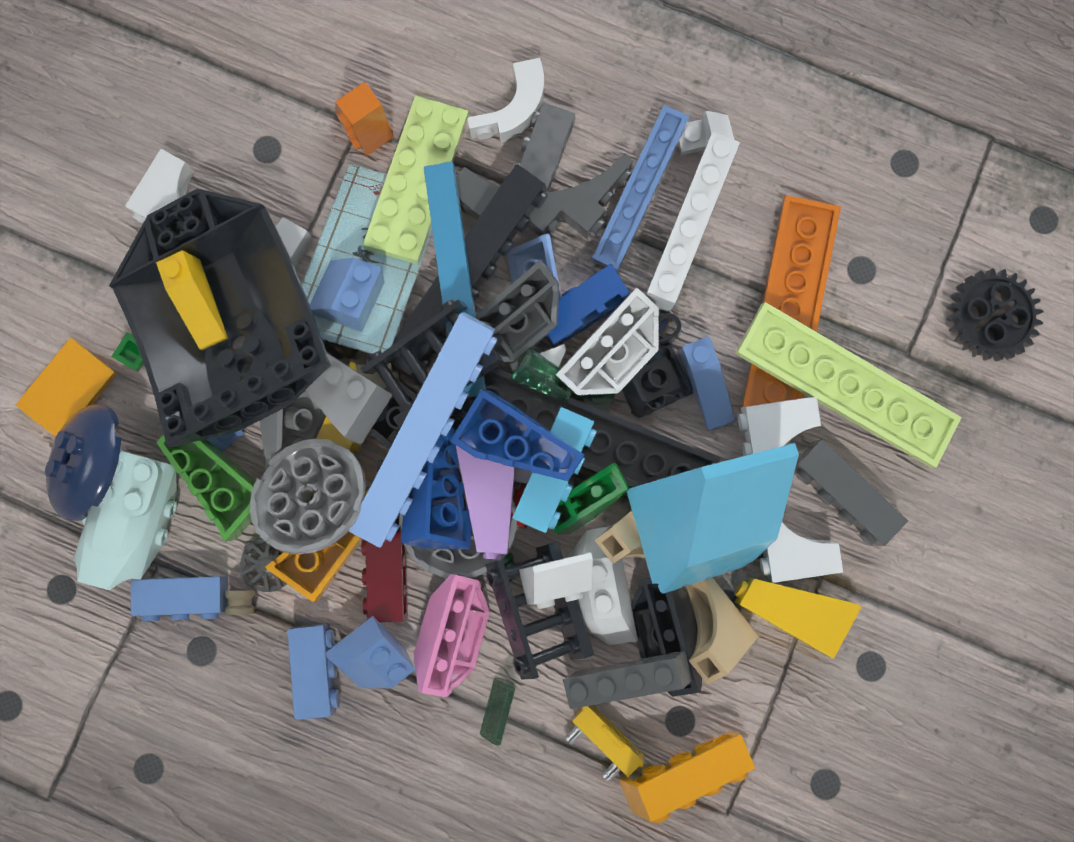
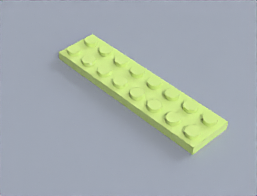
[735,302,962,468]

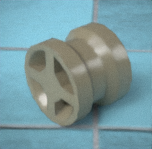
[225,589,255,615]

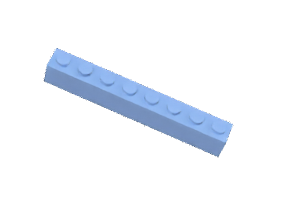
[349,312,497,548]

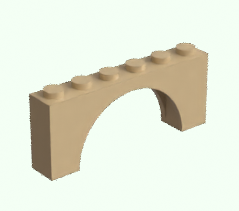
[594,509,759,685]

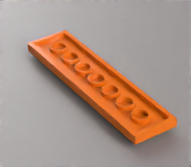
[740,195,841,414]

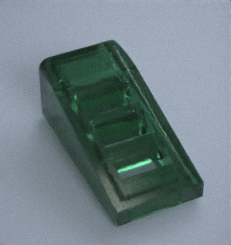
[510,348,573,403]

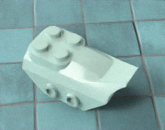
[73,450,177,590]

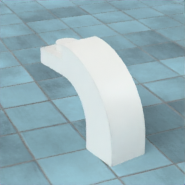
[467,58,544,143]

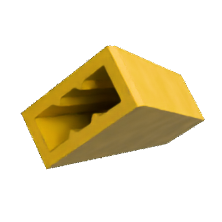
[734,577,862,659]

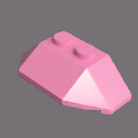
[413,574,490,697]

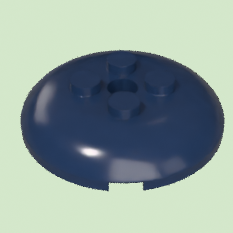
[45,404,121,521]

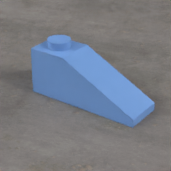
[678,337,735,431]

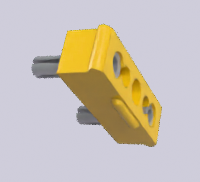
[565,705,644,782]

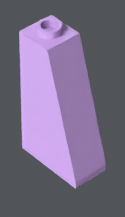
[456,445,515,560]

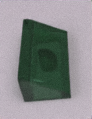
[480,678,516,746]

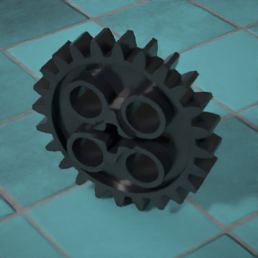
[946,268,1044,362]

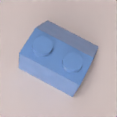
[310,258,385,332]
[325,616,415,688]

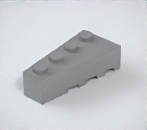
[305,352,392,445]

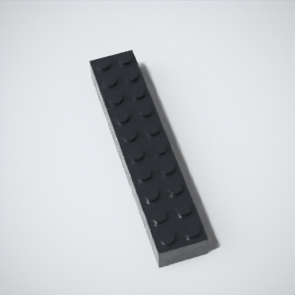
[451,368,721,488]

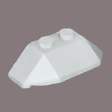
[556,288,659,395]
[567,526,638,645]

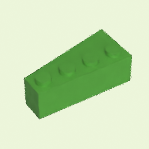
[156,434,256,542]

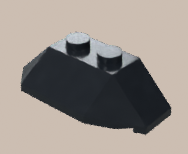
[631,577,702,697]

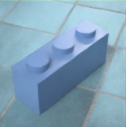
[131,576,228,621]
[287,623,340,720]

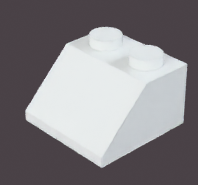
[519,553,593,609]

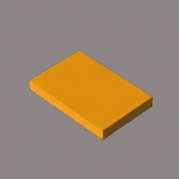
[15,338,118,437]

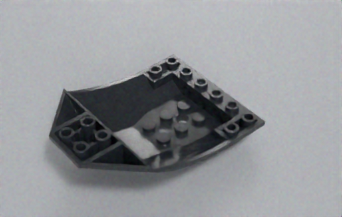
[109,188,331,448]

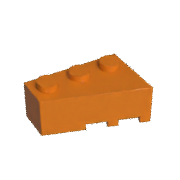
[335,81,394,156]

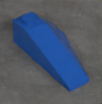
[450,389,584,481]
[401,428,471,550]

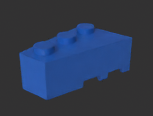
[546,264,630,348]

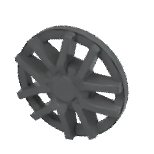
[240,538,287,592]

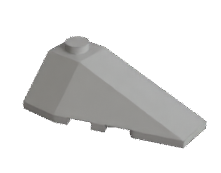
[260,391,326,470]

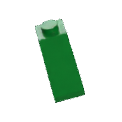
[554,463,630,534]

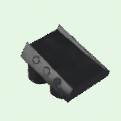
[622,343,693,418]

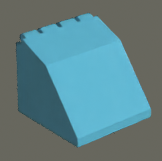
[627,443,799,594]

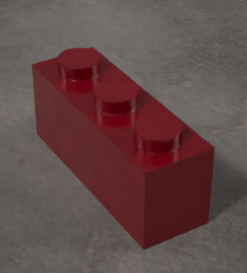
[361,531,408,623]

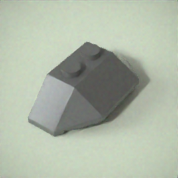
[475,260,559,362]

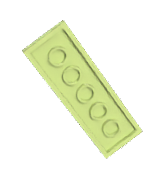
[363,96,469,265]

